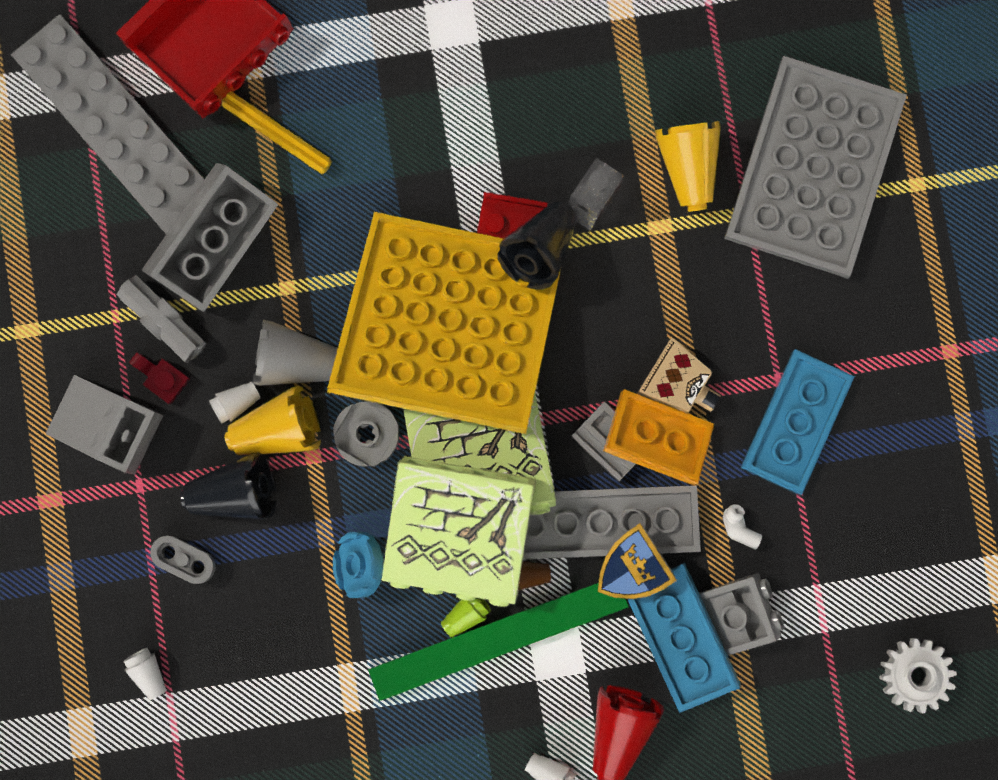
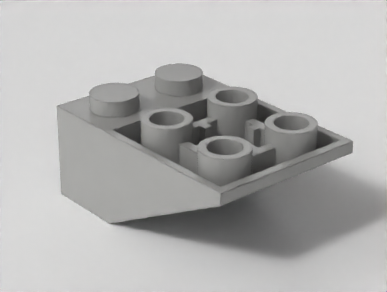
[46,375,163,475]

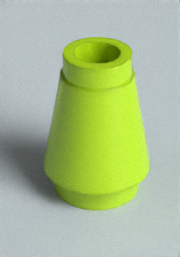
[441,597,491,638]

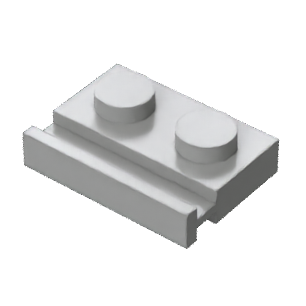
[571,402,635,482]

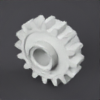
[879,638,957,713]

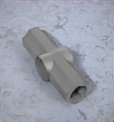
[116,275,206,363]

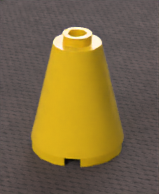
[655,121,721,212]
[225,386,321,456]

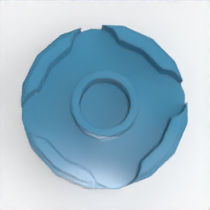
[333,532,383,598]

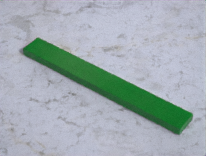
[368,582,628,701]

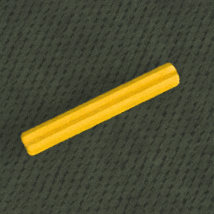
[221,91,332,174]

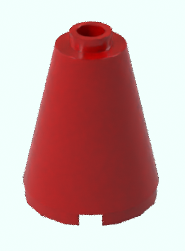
[592,685,664,780]

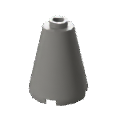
[253,320,338,386]

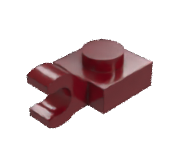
[129,352,190,405]

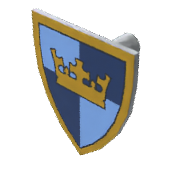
[598,523,677,599]

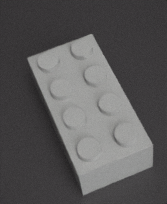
[142,163,278,312]

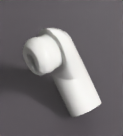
[723,504,762,550]

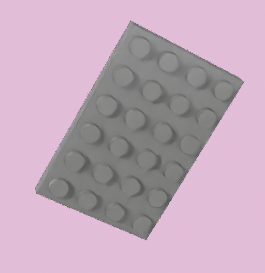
[724,56,907,278]

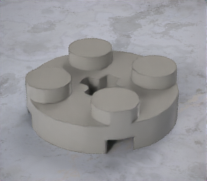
[333,401,399,467]

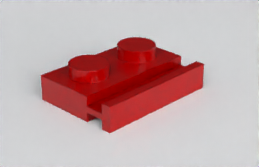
[477,192,548,239]

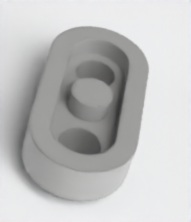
[150,536,215,584]

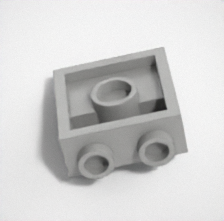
[699,573,784,656]

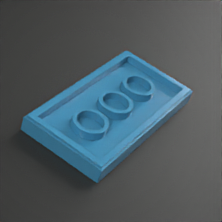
[740,349,855,495]
[627,563,741,713]

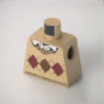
[637,338,721,413]

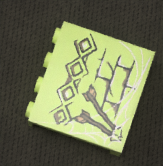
[403,394,556,515]
[382,456,536,606]

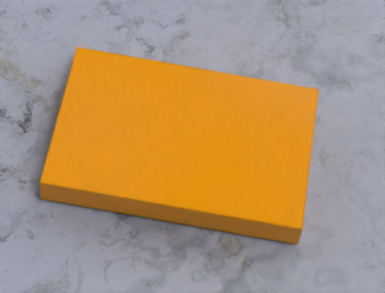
[603,389,714,486]

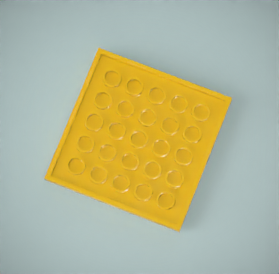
[327,212,561,434]

